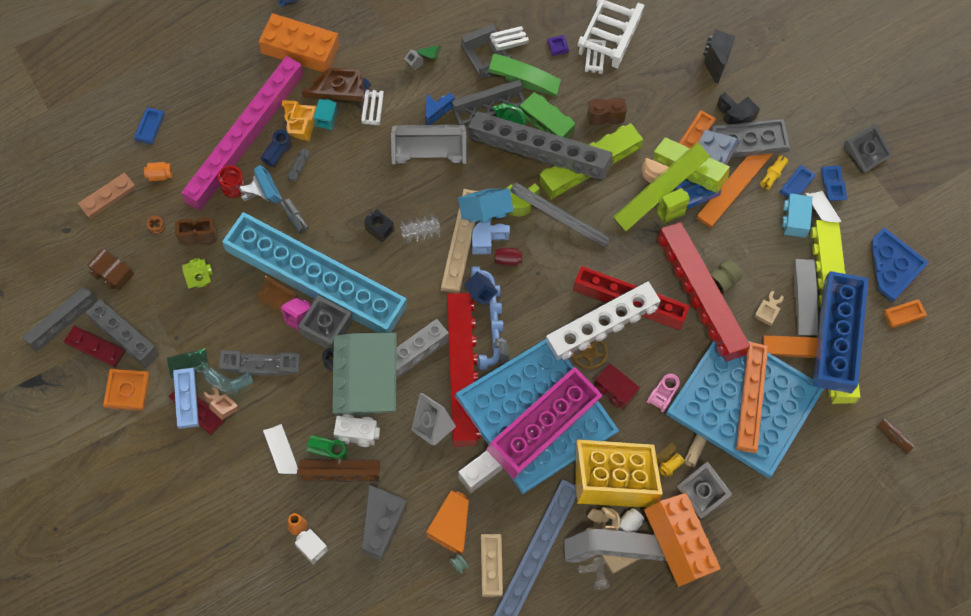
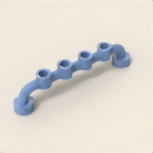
[471,266,503,371]

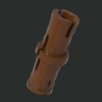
[877,418,916,454]

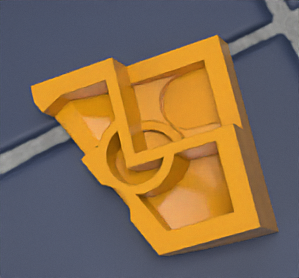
[282,100,316,141]

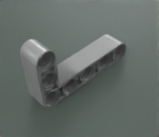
[564,529,667,563]

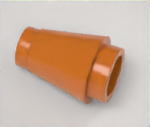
[287,513,307,535]

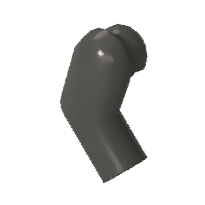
[494,338,509,365]

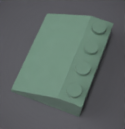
[333,333,397,416]

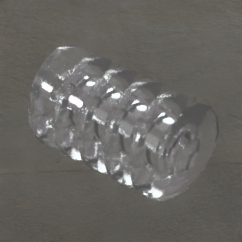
[399,214,440,243]

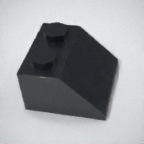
[703,29,736,84]

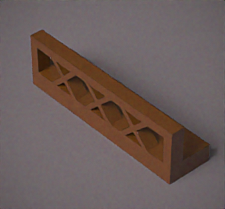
[297,460,380,482]

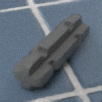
[287,148,310,182]

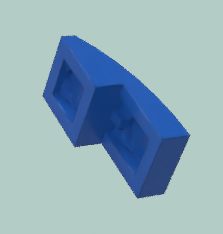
[821,166,847,201]

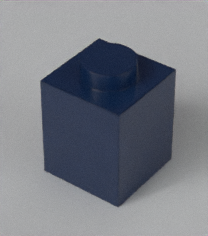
[465,271,498,306]

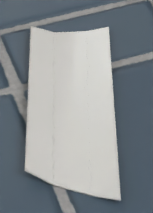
[806,191,841,222]
[263,424,298,474]

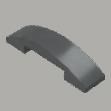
[219,350,300,376]

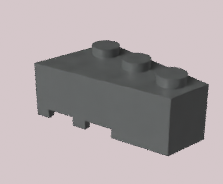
[362,485,408,562]

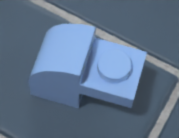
[472,221,510,254]

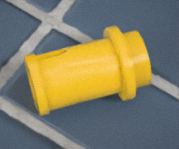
[659,453,685,477]

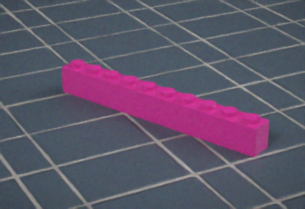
[181,56,303,211]

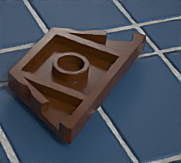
[301,67,365,102]

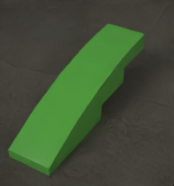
[489,53,561,97]

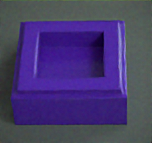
[547,35,569,56]

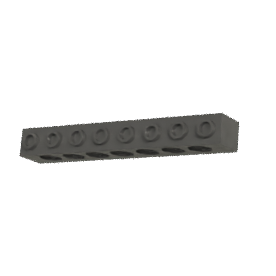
[468,111,613,180]

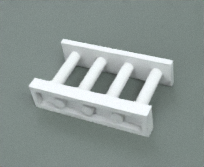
[577,0,644,69]

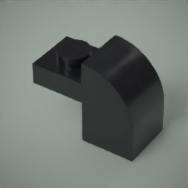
[717,92,760,125]

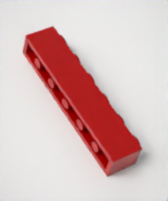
[573,265,690,331]

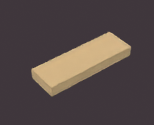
[481,534,503,597]

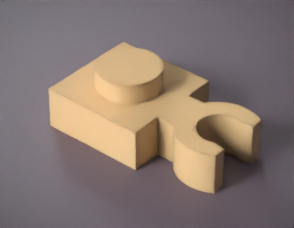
[754,291,784,326]

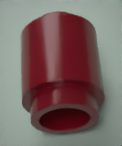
[495,247,523,267]

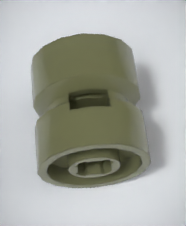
[710,259,743,295]

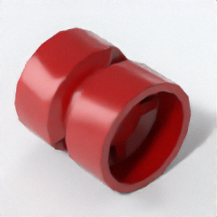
[218,165,245,199]

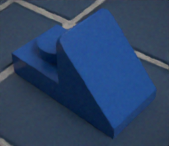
[426,93,455,125]

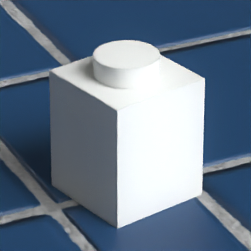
[295,529,328,565]

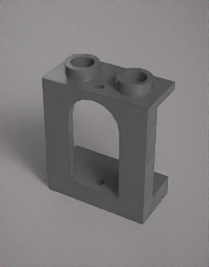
[461,24,512,79]

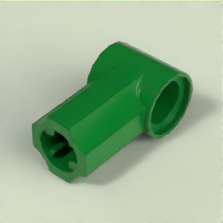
[306,435,348,460]

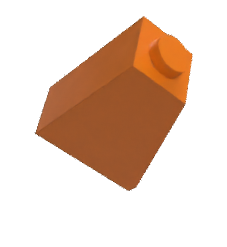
[426,490,469,556]

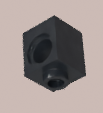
[364,209,394,243]

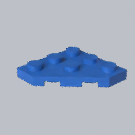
[871,227,929,302]

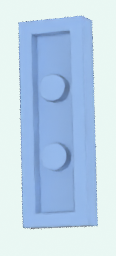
[173,368,199,429]

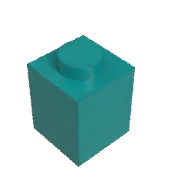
[313,99,338,130]

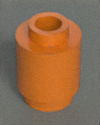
[144,162,172,182]

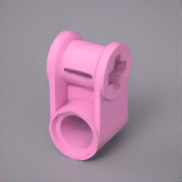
[646,374,680,413]

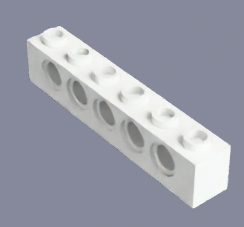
[546,281,660,361]

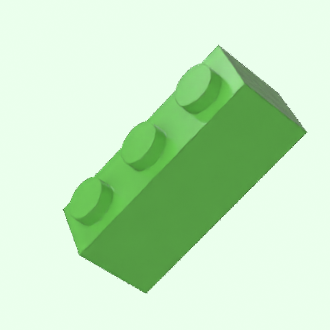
[520,92,575,139]

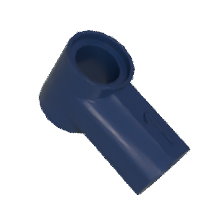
[260,129,291,167]

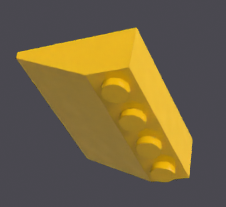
[575,440,663,508]

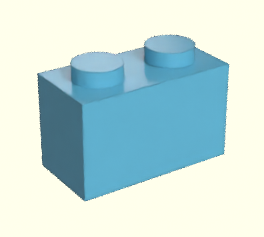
[781,193,813,238]

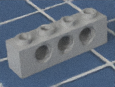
[396,319,449,379]

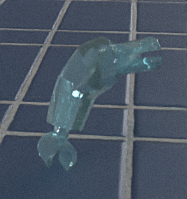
[195,361,254,396]

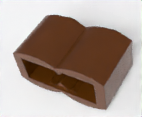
[588,98,627,125]
[175,217,217,246]
[87,248,134,291]

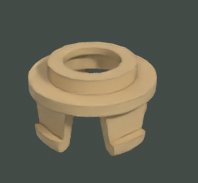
[586,507,620,531]

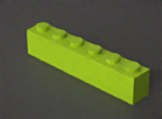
[539,123,643,199]

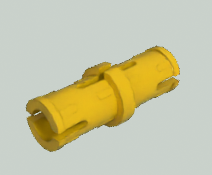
[760,155,788,190]

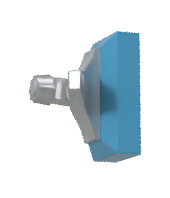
[239,165,282,204]

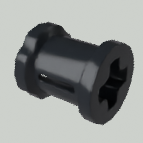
[322,348,334,371]

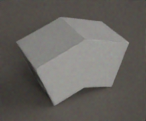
[404,50,423,70]

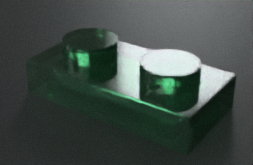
[167,349,210,378]

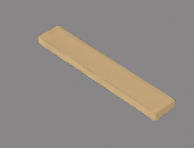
[441,189,478,293]

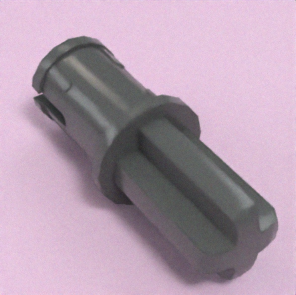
[281,199,309,234]

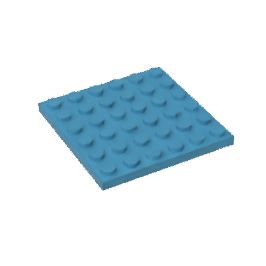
[455,339,619,495]
[666,340,824,479]

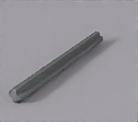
[510,182,610,247]

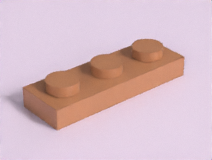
[78,172,136,220]

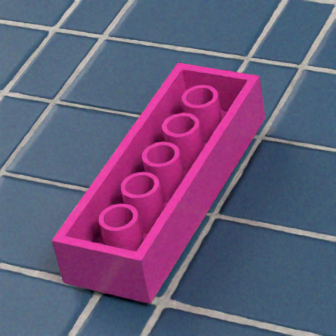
[486,367,603,479]

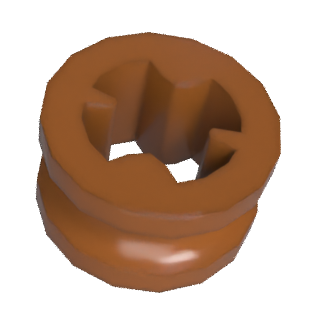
[146,216,165,235]

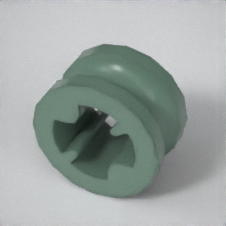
[449,553,469,574]

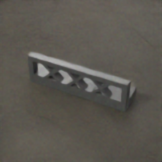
[452,79,525,126]
[22,287,97,353]

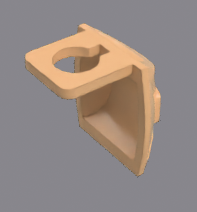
[642,158,669,183]

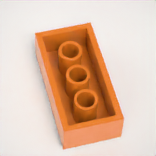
[258,13,340,72]
[644,493,721,587]

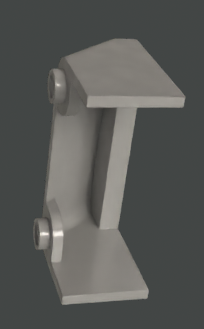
[391,125,466,164]

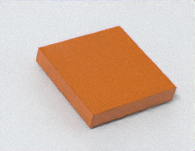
[103,369,150,411]

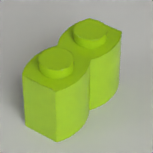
[657,188,690,224]

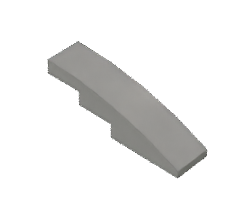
[794,259,818,335]

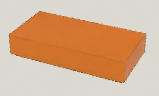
[883,299,927,329]

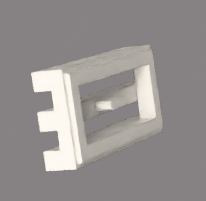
[490,26,529,51]
[585,39,606,74]
[361,90,384,125]

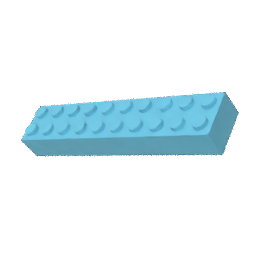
[222,212,407,333]

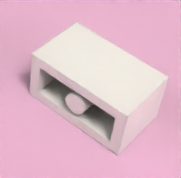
[458,451,502,494]

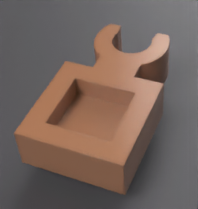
[203,387,238,420]

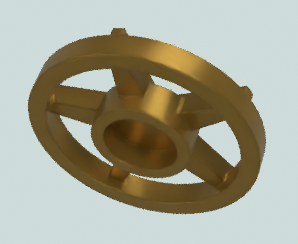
[572,334,608,370]

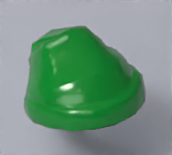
[493,103,526,126]

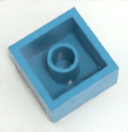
[458,189,514,223]

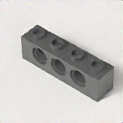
[86,300,159,369]

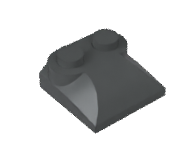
[844,124,893,173]

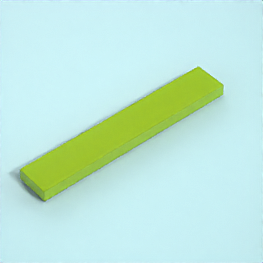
[613,142,710,231]

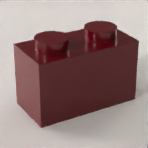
[593,363,641,410]

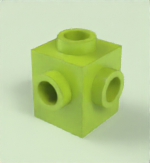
[182,259,213,289]

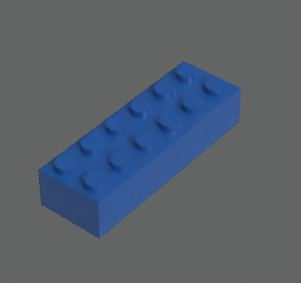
[813,271,869,394]

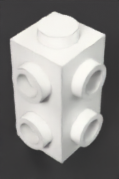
[334,414,380,447]

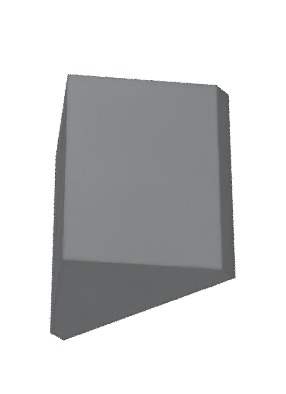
[411,393,456,445]
[677,462,733,519]

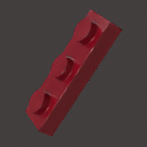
[63,326,125,368]

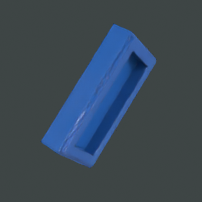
[134,107,165,145]
[779,165,816,198]

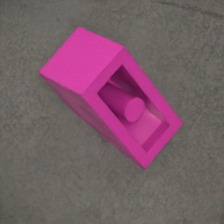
[281,298,311,331]

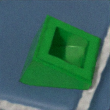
[417,46,442,59]

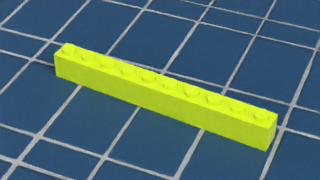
[810,220,860,404]

